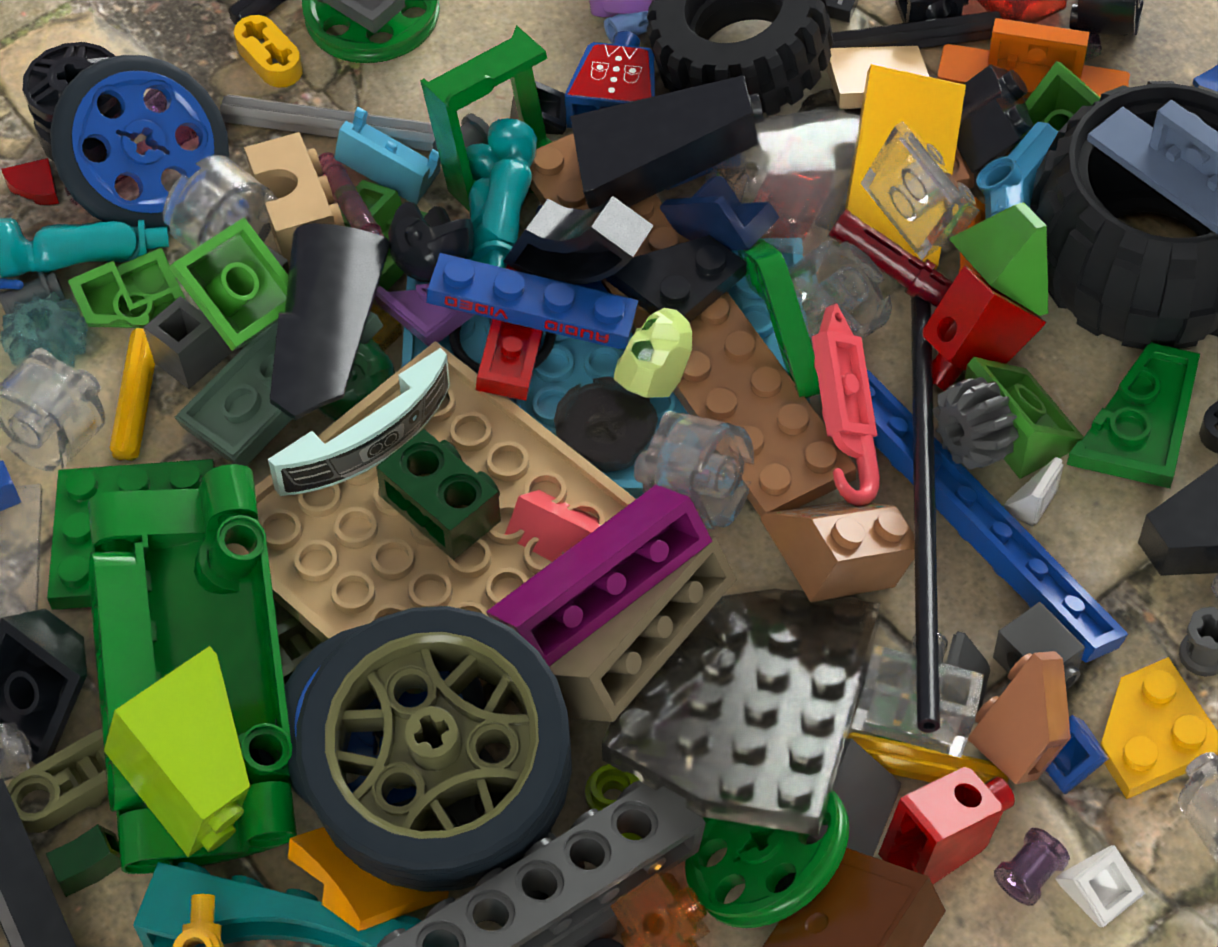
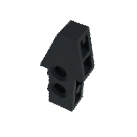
[1138,463,1218,576]

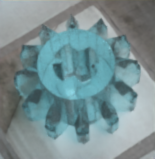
[0,291,88,377]

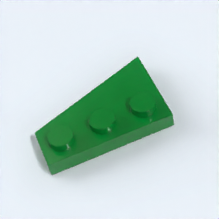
[1067,343,1200,489]

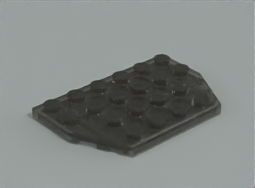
[602,588,881,836]

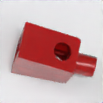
[923,266,1047,391]
[878,767,1015,884]

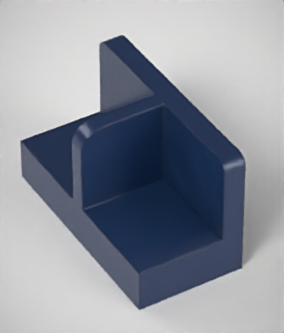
[660,176,780,250]

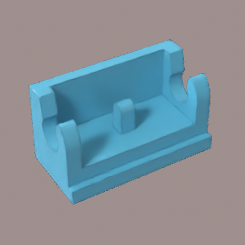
[334,107,441,205]

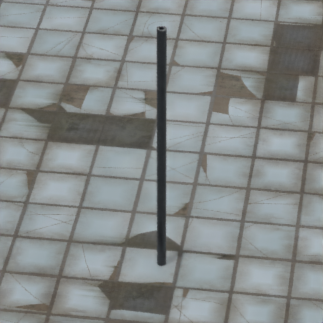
[911,295,940,733]

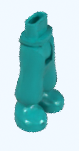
[466,118,537,268]
[0,217,169,278]

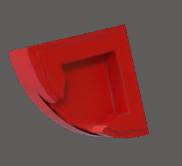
[1,158,59,205]

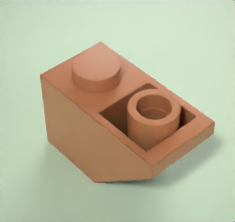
[967,651,1071,784]

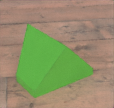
[948,202,1049,316]

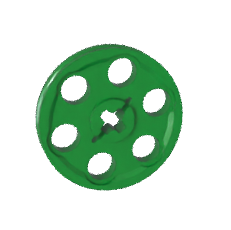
[302,0,440,63]
[685,767,849,928]

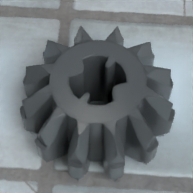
[933,377,1019,470]

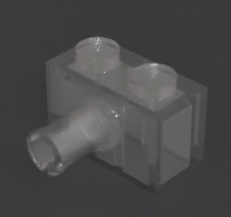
[851,632,984,758]

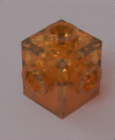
[610,872,710,947]

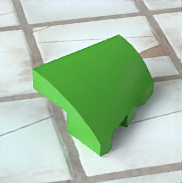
[67,247,186,328]

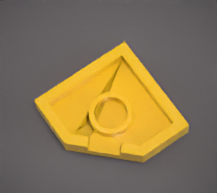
[1100,657,1218,799]

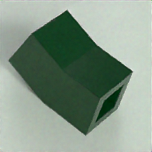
[46,824,121,897]

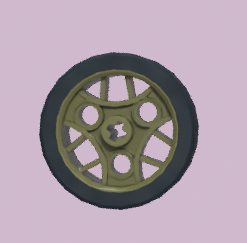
[296,606,572,892]

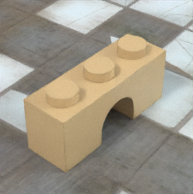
[244,132,345,267]

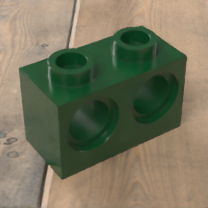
[376,429,501,560]

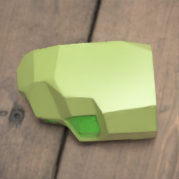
[614,308,692,398]

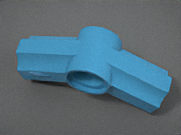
[976,122,1059,219]

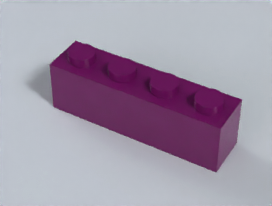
[486,484,713,666]

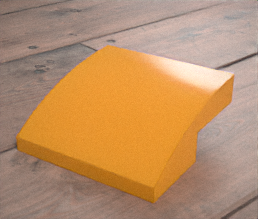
[288,827,449,931]

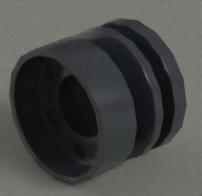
[22,42,135,163]

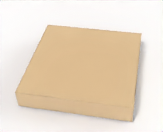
[827,46,929,109]

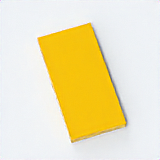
[838,64,966,270]

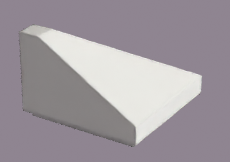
[1003,457,1064,526]
[1055,845,1145,927]

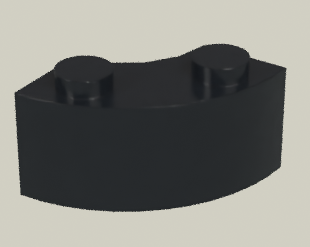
[957,64,1033,173]
[503,196,654,285]

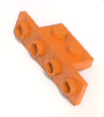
[937,18,1130,98]

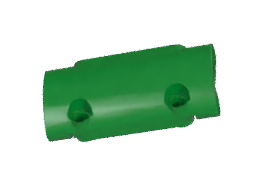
[88,464,297,874]

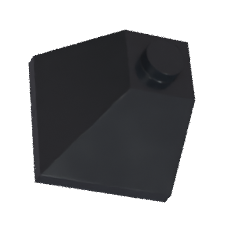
[0,608,87,764]

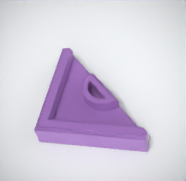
[374,284,475,346]

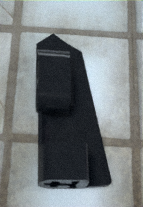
[270,223,390,421]

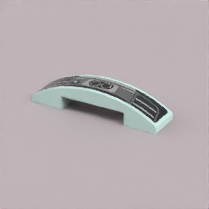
[268,348,450,496]

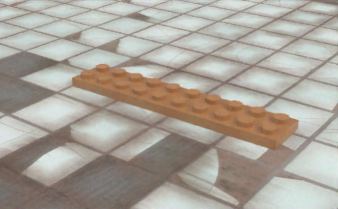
[530,133,857,518]

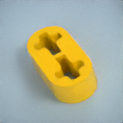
[234,15,303,88]

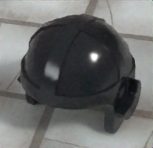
[388,202,474,283]

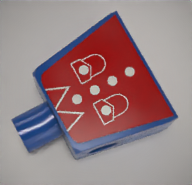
[565,31,655,128]

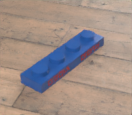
[426,253,639,350]

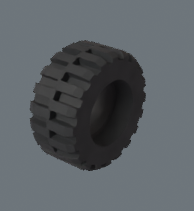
[647,0,833,117]

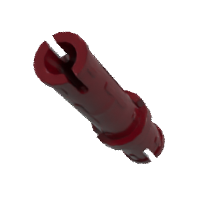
[827,209,953,308]

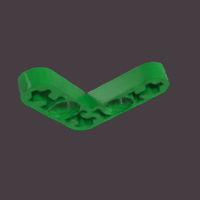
[737,239,820,399]

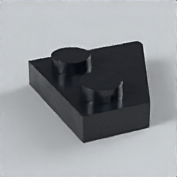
[606,235,747,323]

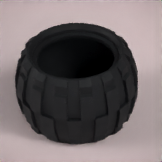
[1030,81,1218,350]

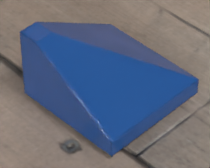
[1045,715,1109,794]

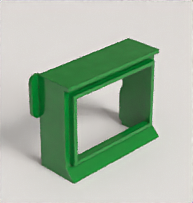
[420,25,552,212]

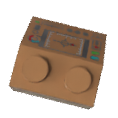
[760,500,915,602]

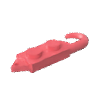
[811,303,880,506]

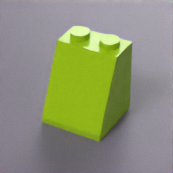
[104,646,250,857]

